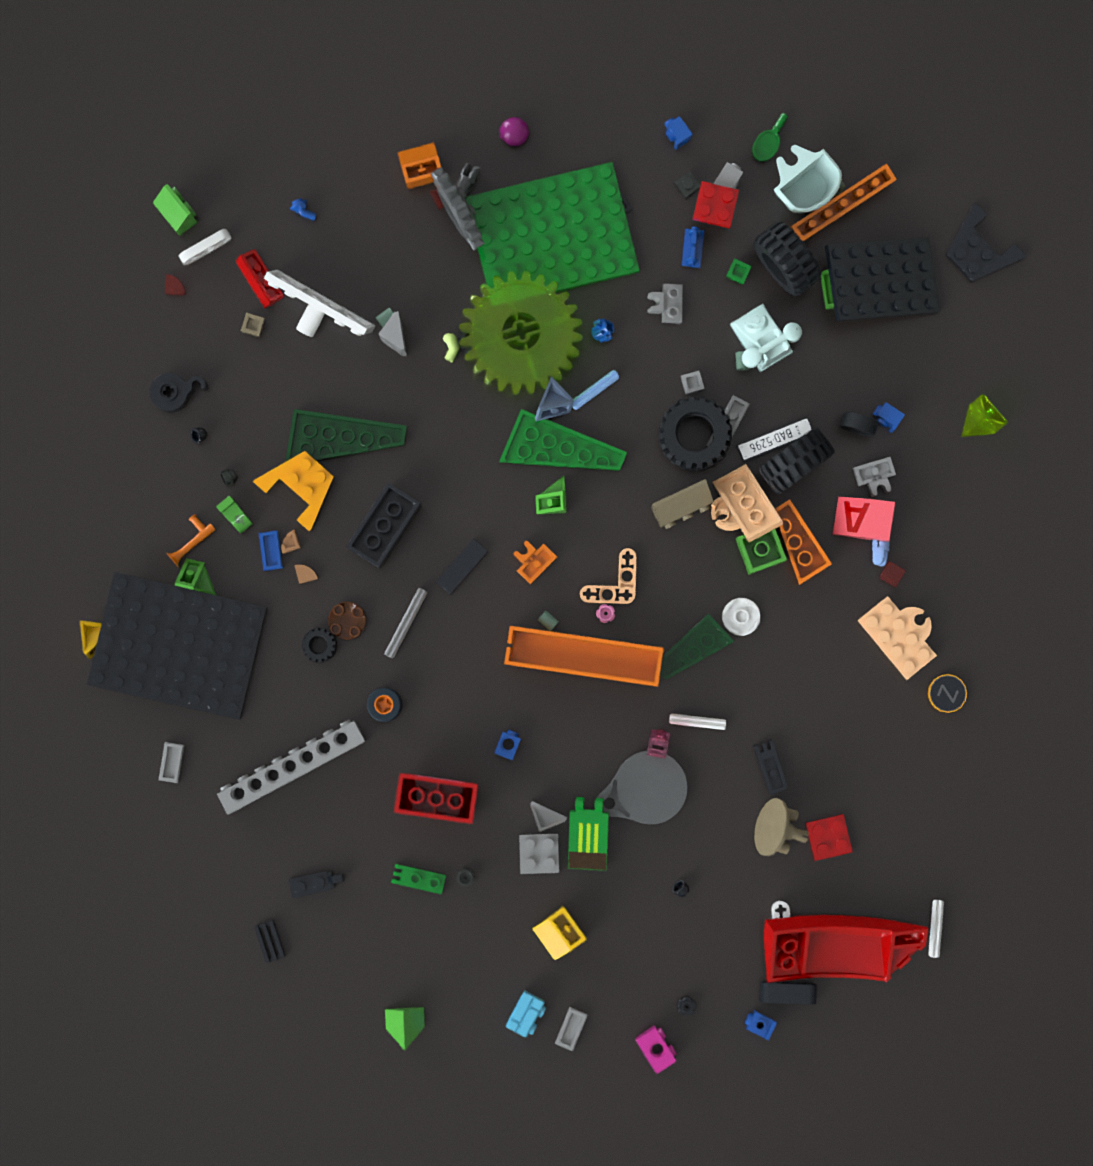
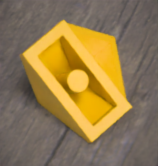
[80,620,102,659]

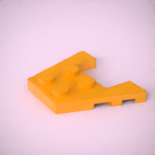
[253,451,334,531]

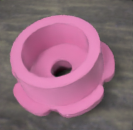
[596,604,615,623]

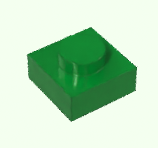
[726,258,752,285]

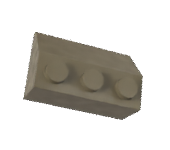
[651,479,714,529]

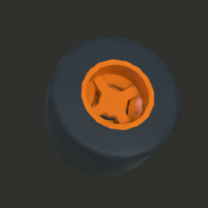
[367,687,402,722]

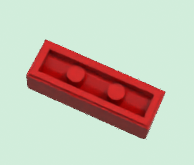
[236,249,285,308]

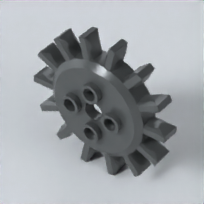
[431,167,485,250]

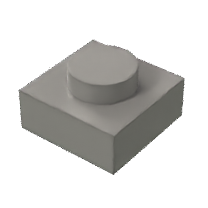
[681,371,705,395]

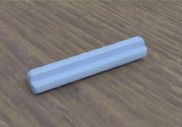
[572,370,619,410]

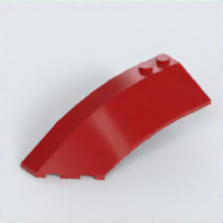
[764,915,928,983]

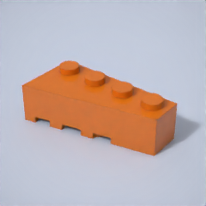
[775,499,832,585]

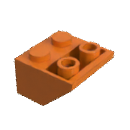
[397,143,441,189]

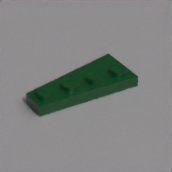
[660,614,735,680]

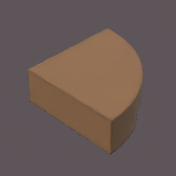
[281,530,301,554]
[295,565,318,584]

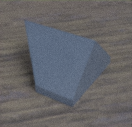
[535,376,574,422]

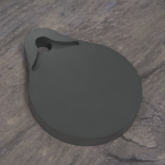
[597,751,687,824]

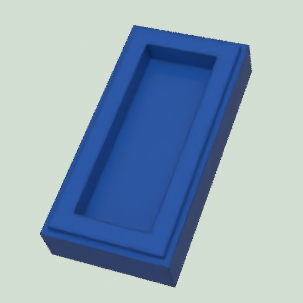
[259,530,283,571]

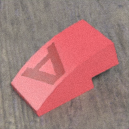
[833,497,896,542]

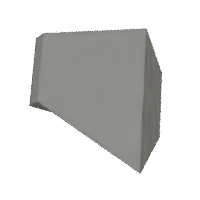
[530,801,567,832]

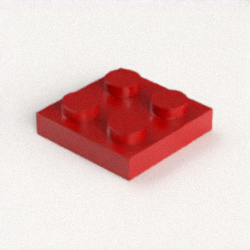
[692,181,739,229]
[805,814,853,861]

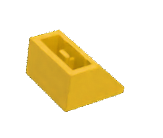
[532,905,587,960]

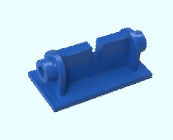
[681,227,704,268]

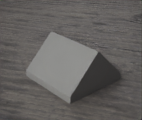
[379,311,407,356]

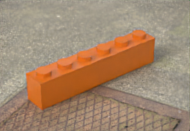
[790,163,897,242]

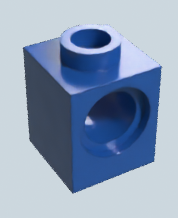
[495,730,521,760]

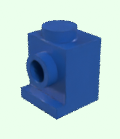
[664,116,693,150]
[873,402,905,433]
[745,1010,777,1040]

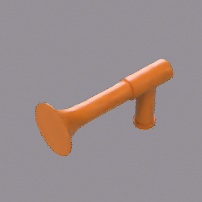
[166,514,216,568]

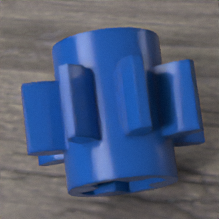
[591,318,615,343]

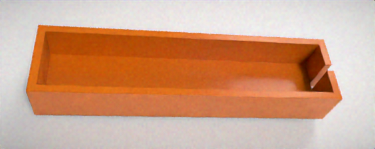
[504,626,664,687]

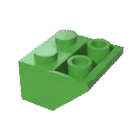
[153,184,197,236]

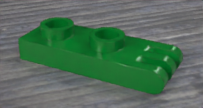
[391,864,446,894]

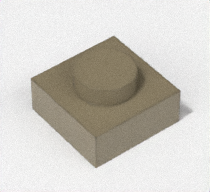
[241,313,265,337]

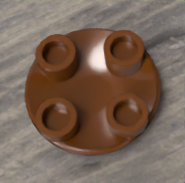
[328,602,366,640]

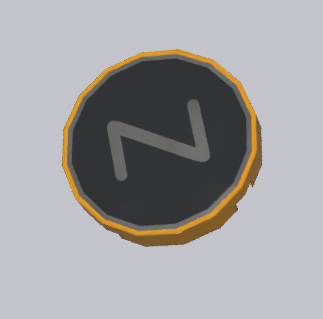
[928,674,967,713]

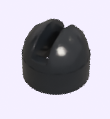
[190,427,207,443]
[672,880,689,897]

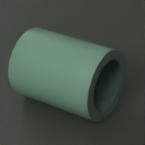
[375,308,393,328]
[735,351,750,371]
[537,611,559,632]

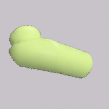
[443,333,460,362]

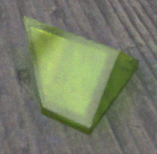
[961,394,1008,437]

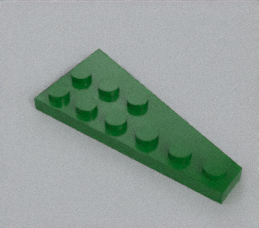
[499,409,627,471]

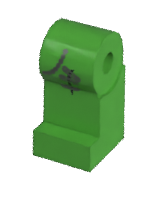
[216,496,253,533]

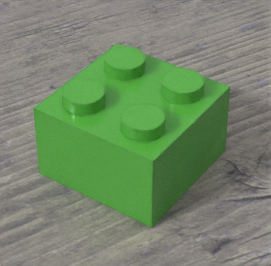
[735,529,787,575]

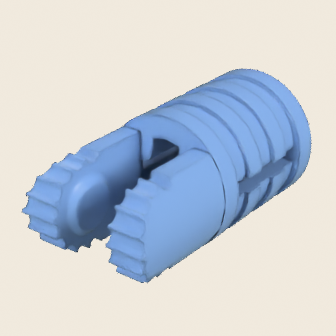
[872,540,890,567]

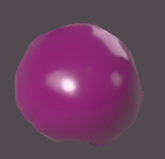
[499,117,529,146]

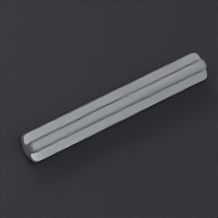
[385,588,427,658]

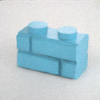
[506,990,546,1038]

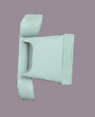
[730,304,802,373]

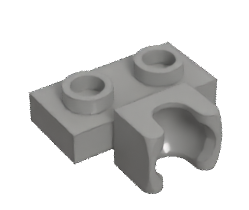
[647,284,682,324]
[853,457,896,497]

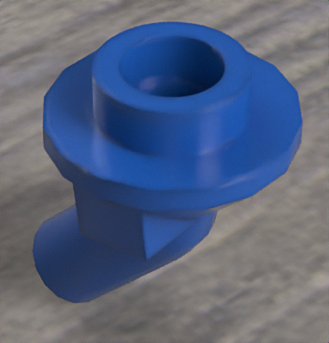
[290,198,316,221]

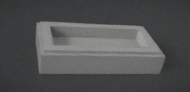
[159,742,185,783]
[555,1007,588,1051]

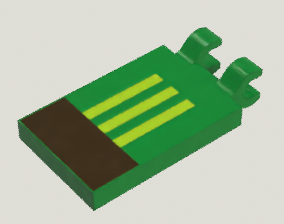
[568,797,609,871]

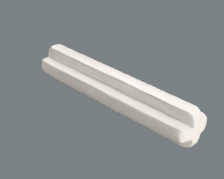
[669,714,726,730]
[928,900,944,958]

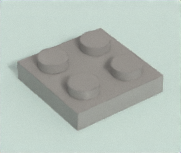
[519,833,559,874]

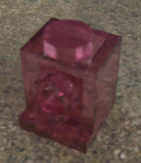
[647,729,670,759]

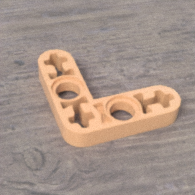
[580,548,636,604]

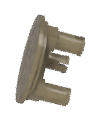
[754,798,809,856]

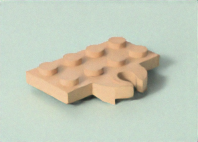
[711,464,783,542]
[857,596,937,680]

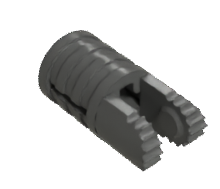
[456,163,481,197]

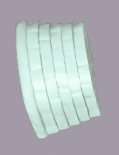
[774,145,842,213]

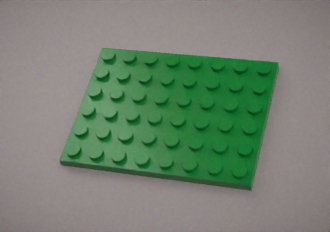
[466,162,639,307]

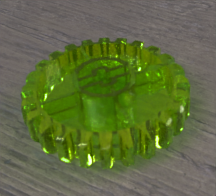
[459,270,583,395]

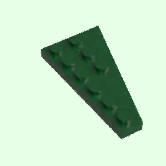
[285,409,407,462]

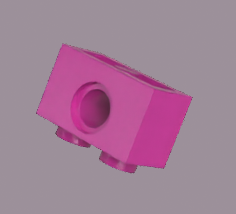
[635,1025,677,1074]

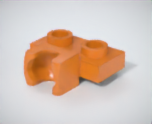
[513,541,557,585]

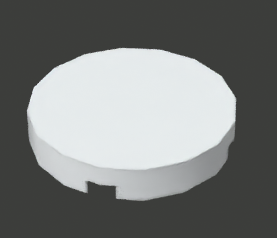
[722,598,760,636]

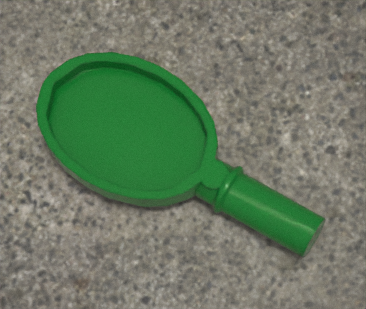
[752,113,788,162]

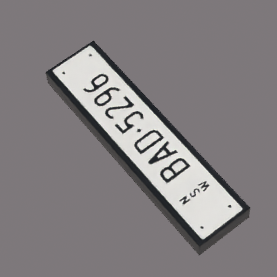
[736,417,812,463]

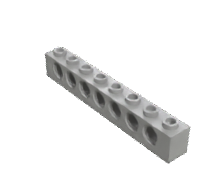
[217,719,366,815]

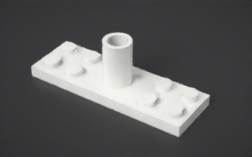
[264,270,375,337]

